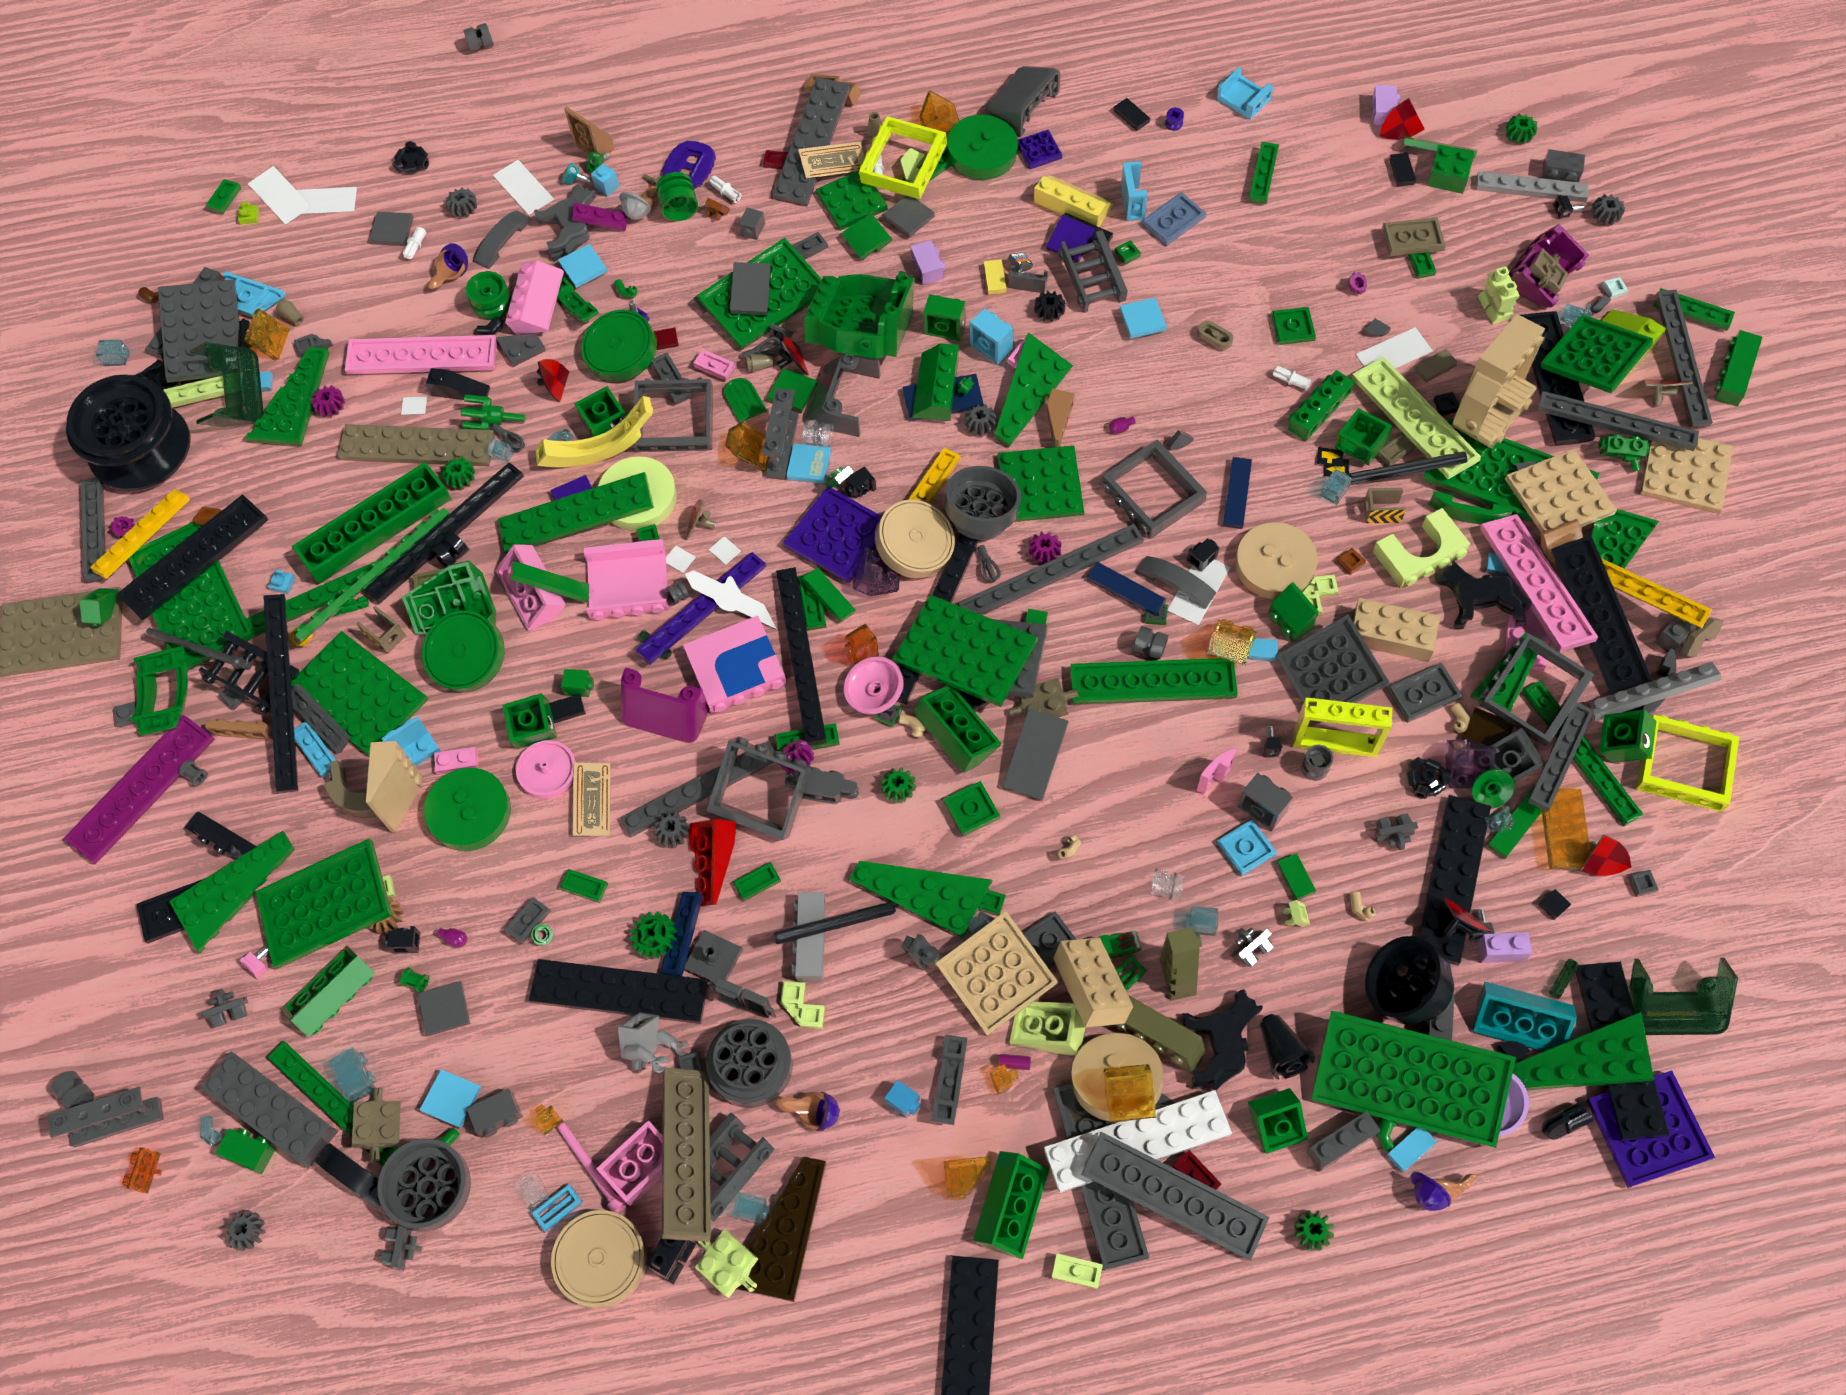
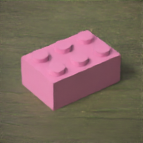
[596,1120,662,1207]

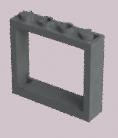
[633,377,713,452]
[1102,439,1207,539]
[1479,633,1595,746]
[706,736,812,841]

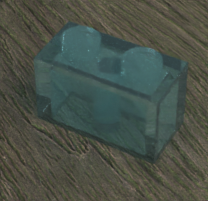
[328,1047,376,1104]

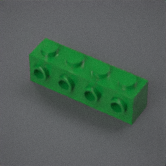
[1288,370,1355,442]

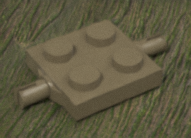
[1529,248,1568,294]
[1009,678,1079,718]
[352,1087,401,1163]

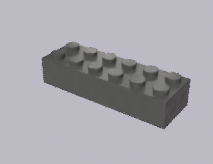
[200,1051,338,1169]

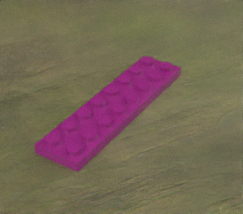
[63,715,215,864]

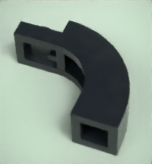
[315,1143,381,1208]

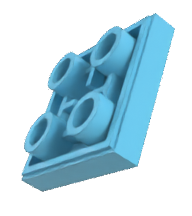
[558,244,608,288]
[1120,297,1167,339]
[420,1069,482,1129]

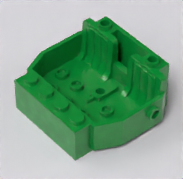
[805,271,914,359]

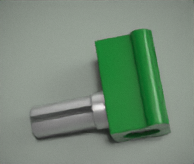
[587,151,611,173]

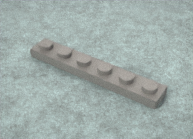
[1476,171,1588,203]
[1587,662,1722,721]

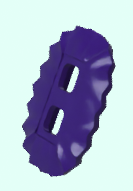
[662,141,716,189]

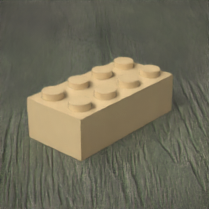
[1352,598,1440,662]
[1053,938,1133,1028]

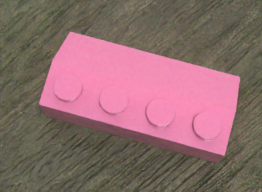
[505,261,564,335]
[495,545,566,631]

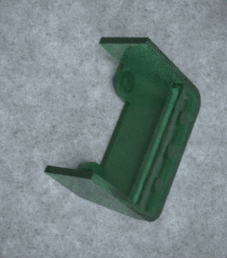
[189,342,264,427]
[1629,958,1738,1035]

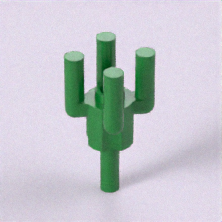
[461,394,526,430]

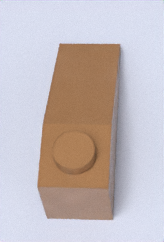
[1044,388,1074,447]

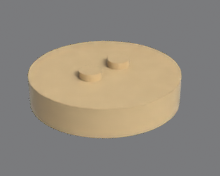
[875,500,955,578]
[1235,522,1318,600]
[1071,1033,1163,1122]
[551,1210,647,1309]

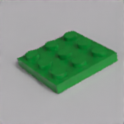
[816,170,888,231]

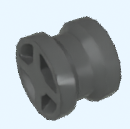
[666,580,690,605]

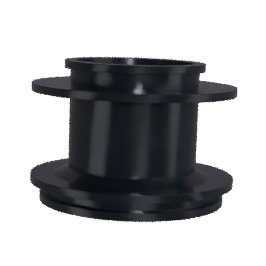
[66,374,191,491]

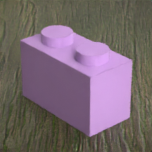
[1372,85,1400,125]
[910,240,946,285]
[1478,932,1532,963]

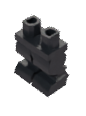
[646,1237,696,1285]

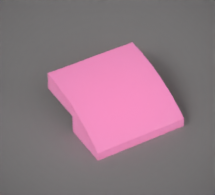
[1197,748,1237,795]

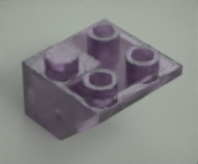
[853,547,900,596]
[1445,740,1496,788]

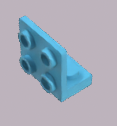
[382,717,441,766]

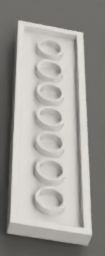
[1044,1090,1232,1193]

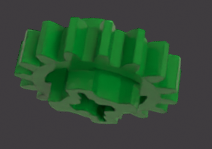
[630,911,677,959]

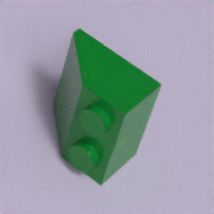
[1268,582,1319,642]
[1248,1088,1308,1154]

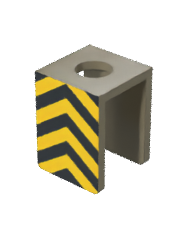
[1364,488,1406,523]
[356,606,406,654]

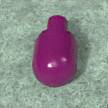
[1109,416,1136,434]
[437,928,467,948]

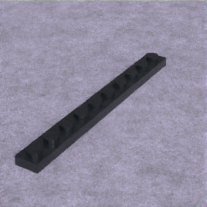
[365,462,524,604]
[897,533,979,705]
[776,567,827,746]
[263,594,299,793]

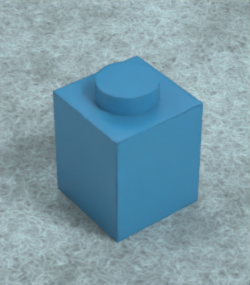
[884,1080,921,1118]

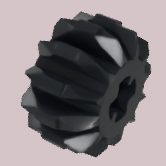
[1034,290,1066,322]

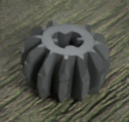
[446,187,477,218]
[1591,194,1625,226]
[964,403,996,436]
[654,812,690,848]
[224,1210,266,1251]

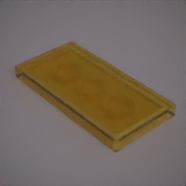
[1541,788,1591,871]

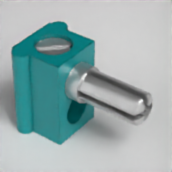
[561,163,591,185]

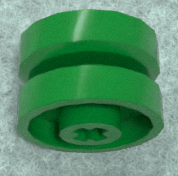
[466,271,511,320]

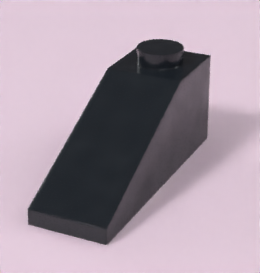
[426,368,490,400]

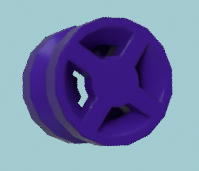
[1165,107,1184,131]

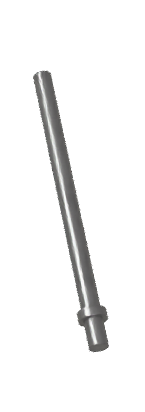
[146,628,252,670]

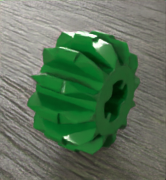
[1506,113,1537,144]
[442,456,475,490]
[881,767,916,803]
[1294,1210,1334,1251]

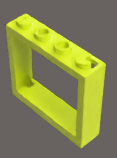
[858,116,947,199]
[1293,697,1392,758]
[1636,715,1739,812]

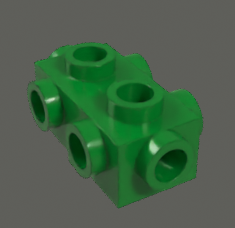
[1598,434,1650,472]

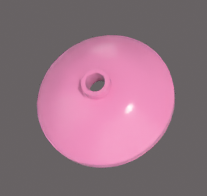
[844,657,903,714]

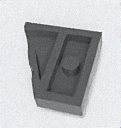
[496,334,546,367]

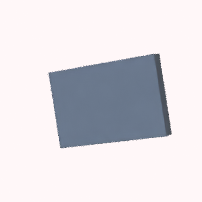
[1142,192,1206,246]

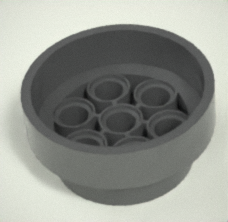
[944,466,1021,540]
[706,1019,793,1108]
[378,1139,471,1232]

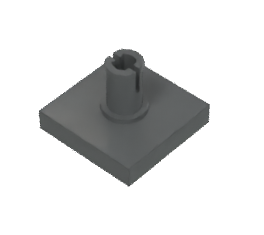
[684,930,743,984]

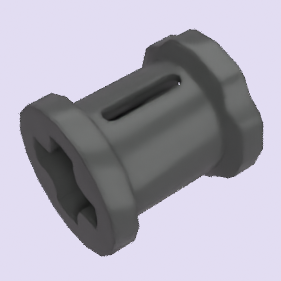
[179,760,208,786]

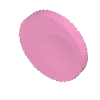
[516,740,576,799]

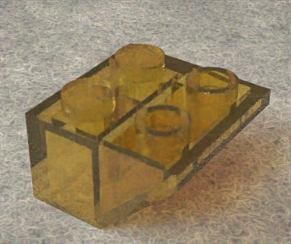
[1206,619,1257,666]
[1103,1064,1156,1122]

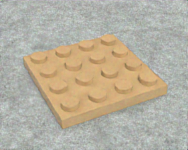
[1640,438,1733,514]
[1505,449,1617,533]
[935,911,1059,1036]

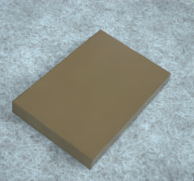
[1382,217,1446,256]

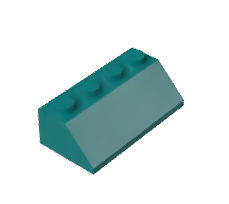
[1473,981,1577,1051]

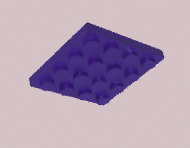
[783,486,882,584]
[1586,1070,1715,1188]

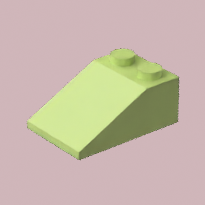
[1010,1002,1085,1055]

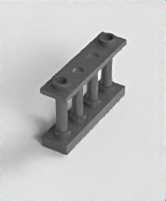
[1058,230,1128,313]
[762,388,799,480]
[48,1087,164,1148]
[710,1113,775,1222]

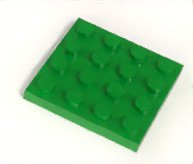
[1541,314,1653,394]
[998,445,1084,522]

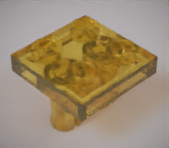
[244,308,290,360]

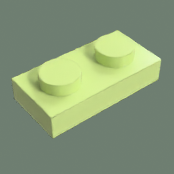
[1052,1254,1103,1289]

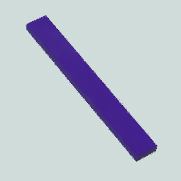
[635,552,766,665]

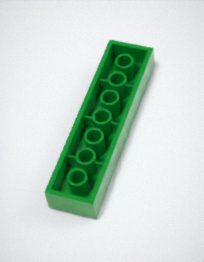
[292,462,451,584]

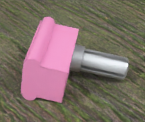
[240,944,269,979]

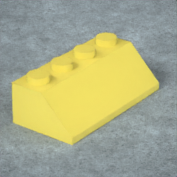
[1034,175,1114,227]

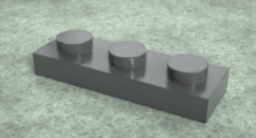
[651,352,692,405]

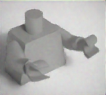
[618,1013,688,1073]

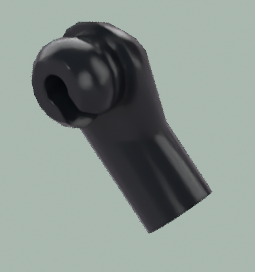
[477,317,503,335]

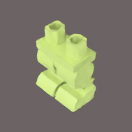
[1477,267,1520,324]

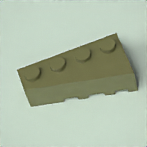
[1160,927,1202,1000]
[1114,995,1206,1075]

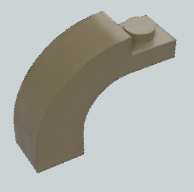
[324,760,378,818]

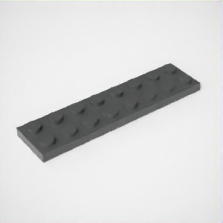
[773,77,850,207]
[1053,1084,1149,1271]
[1081,1132,1269,1261]

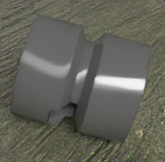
[463,23,494,52]
[1133,626,1169,660]
[1301,744,1334,781]
[50,1071,95,1109]

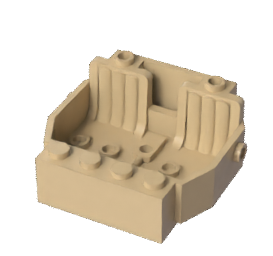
[1451,314,1545,449]

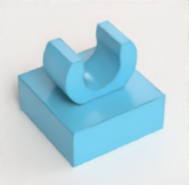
[268,570,296,594]

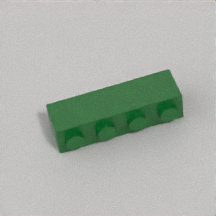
[1714,330,1763,407]

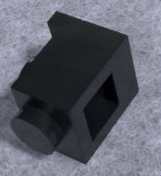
[845,466,876,498]
[1187,538,1219,572]
[385,926,421,954]

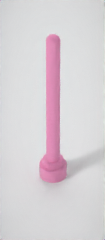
[558,1122,627,1213]

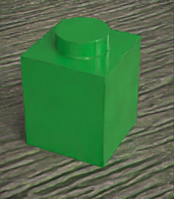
[561,669,594,697]

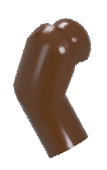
[138,287,159,303]

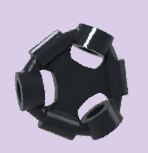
[392,141,429,173]
[1406,757,1451,799]

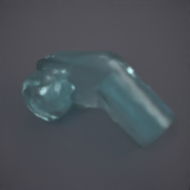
[547,429,573,441]
[200,1116,222,1146]

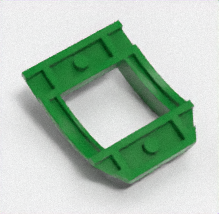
[130,646,188,735]

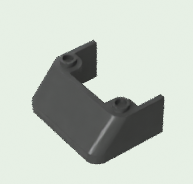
[807,354,881,437]

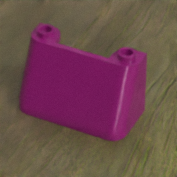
[1508,224,1589,308]
[621,667,709,743]

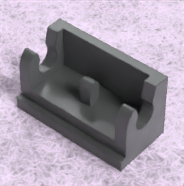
[1009,265,1048,294]

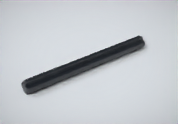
[1347,451,1468,485]
[773,902,896,944]

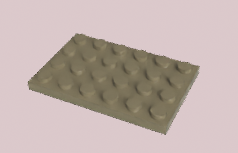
[0,587,123,677]

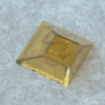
[919,90,959,134]
[725,422,769,472]
[944,1156,991,1200]

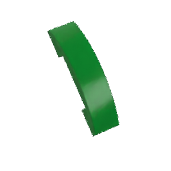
[557,276,599,323]
[1429,491,1513,525]

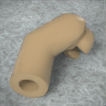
[899,714,925,737]
[1350,892,1376,921]

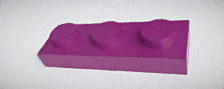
[572,202,627,231]

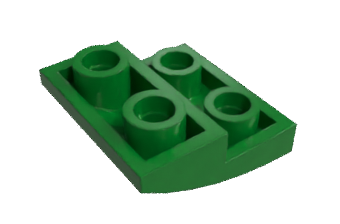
[841,215,893,260]

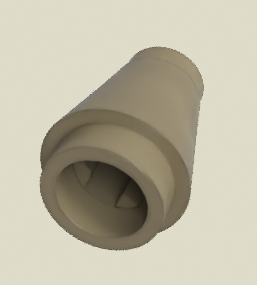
[867,112,883,138]
[276,299,304,325]
[745,354,773,372]

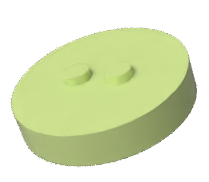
[598,457,677,531]

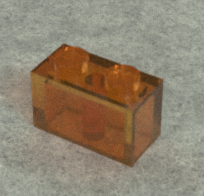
[845,623,879,664]

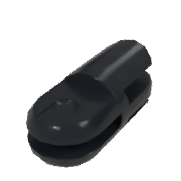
[1541,1102,1593,1140]

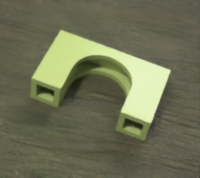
[1373,508,1470,588]

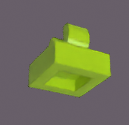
[238,202,259,225]

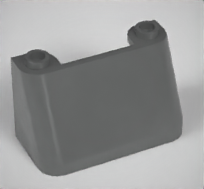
[985,66,1060,137]

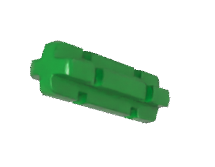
[334,596,369,616]

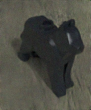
[1435,561,1531,629]
[1182,989,1263,1091]

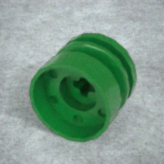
[655,172,699,221]

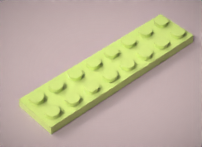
[1352,357,1481,479]

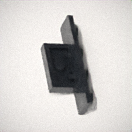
[185,811,257,859]

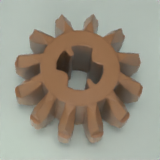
[369,897,404,933]

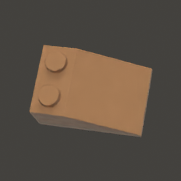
[564,107,614,155]

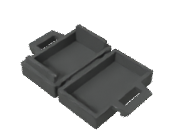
[708,978,776,1018]

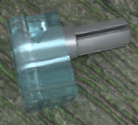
[1485,806,1514,832]

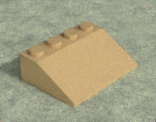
[366,741,423,833]

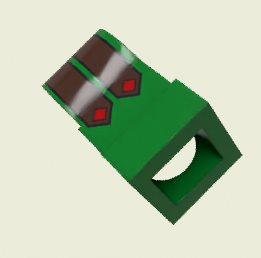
[1099,931,1142,959]

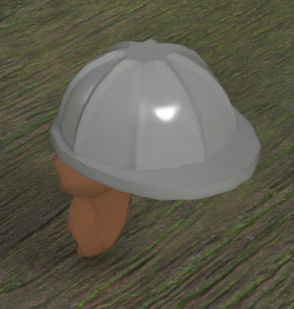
[619,185,656,220]

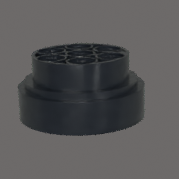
[1365,936,1454,1025]

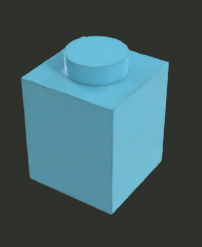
[591,163,620,197]

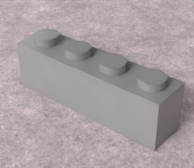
[792,892,826,982]

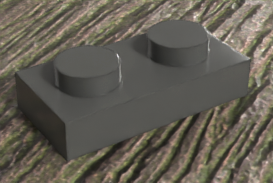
[505,897,551,945]

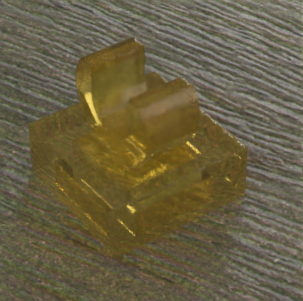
[990,1064,1019,1095]
[533,1104,563,1135]

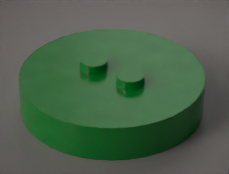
[947,115,1018,180]
[581,310,657,382]
[422,610,505,692]
[424,768,511,851]

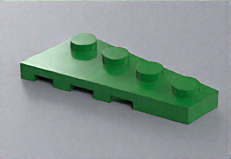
[1470,632,1544,712]

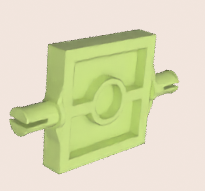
[695,1229,758,1298]

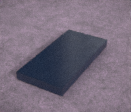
[903,374,984,421]

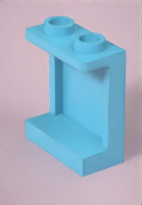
[1217,67,1274,120]
[1121,161,1147,221]

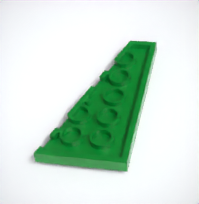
[993,332,1073,448]
[245,347,330,446]
[1590,509,1659,569]
[169,831,295,954]
[849,861,993,938]
[1513,1012,1654,1090]

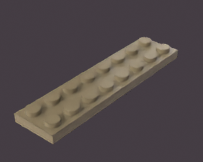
[338,424,495,467]
[662,1068,711,1242]

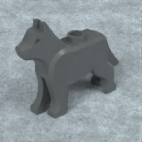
[534,184,596,262]

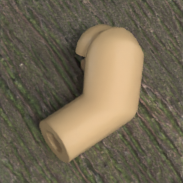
[1451,703,1470,733]
[1058,835,1081,859]

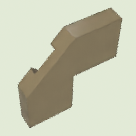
[1681,617,1724,657]

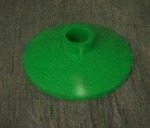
[1472,769,1515,808]

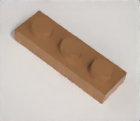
[205,719,273,740]

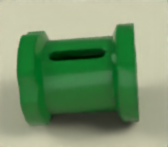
[400,967,430,993]

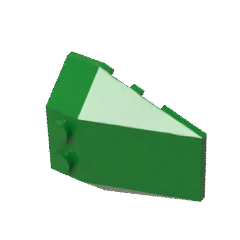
[402,560,496,635]

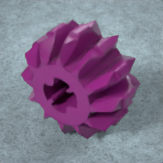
[311,385,345,418]
[1028,531,1062,565]
[780,740,814,774]

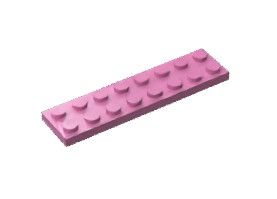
[345,335,497,374]
[1480,514,1598,652]

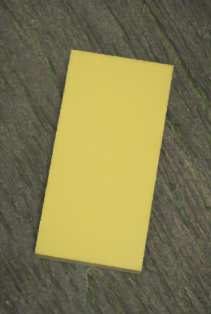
[984,259,1006,295]

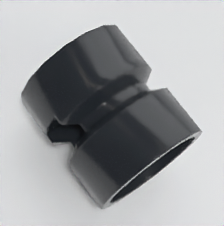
[431,532,469,567]

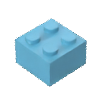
[970,308,1013,365]

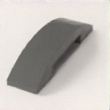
[474,210,532,269]
[1136,556,1216,609]
[1640,648,1676,715]
[932,1035,967,1125]

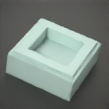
[1601,277,1629,299]

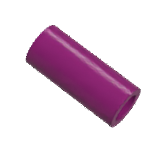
[999,1054,1031,1070]

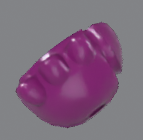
[1348,272,1367,294]
[110,516,135,537]

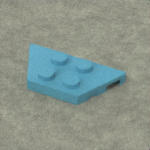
[223,271,286,318]

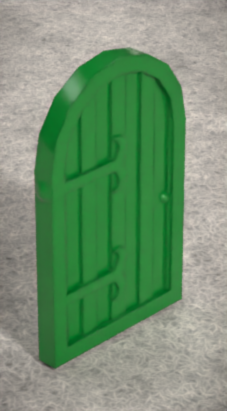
[724,378,767,423]

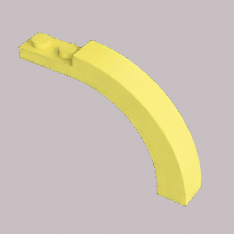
[535,396,653,467]

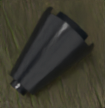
[1260,1014,1315,1079]

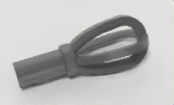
[742,337,782,360]
[492,424,526,452]
[977,545,1001,582]

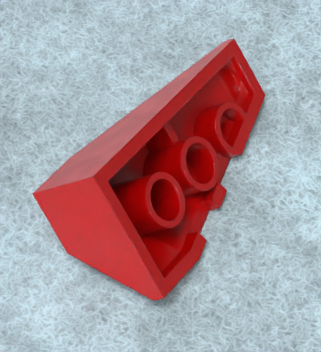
[689,819,736,906]

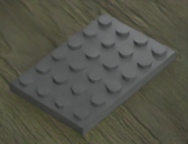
[158,279,245,383]

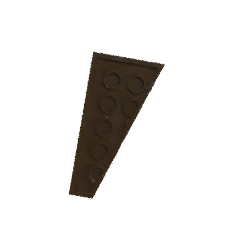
[735,1157,826,1302]

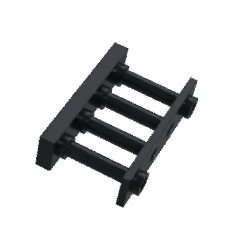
[199,630,300,714]

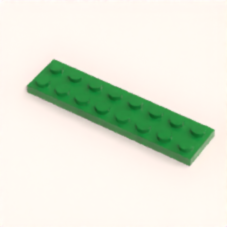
[498,472,654,554]
[1070,658,1238,704]

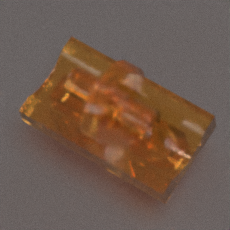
[122,1147,162,1194]

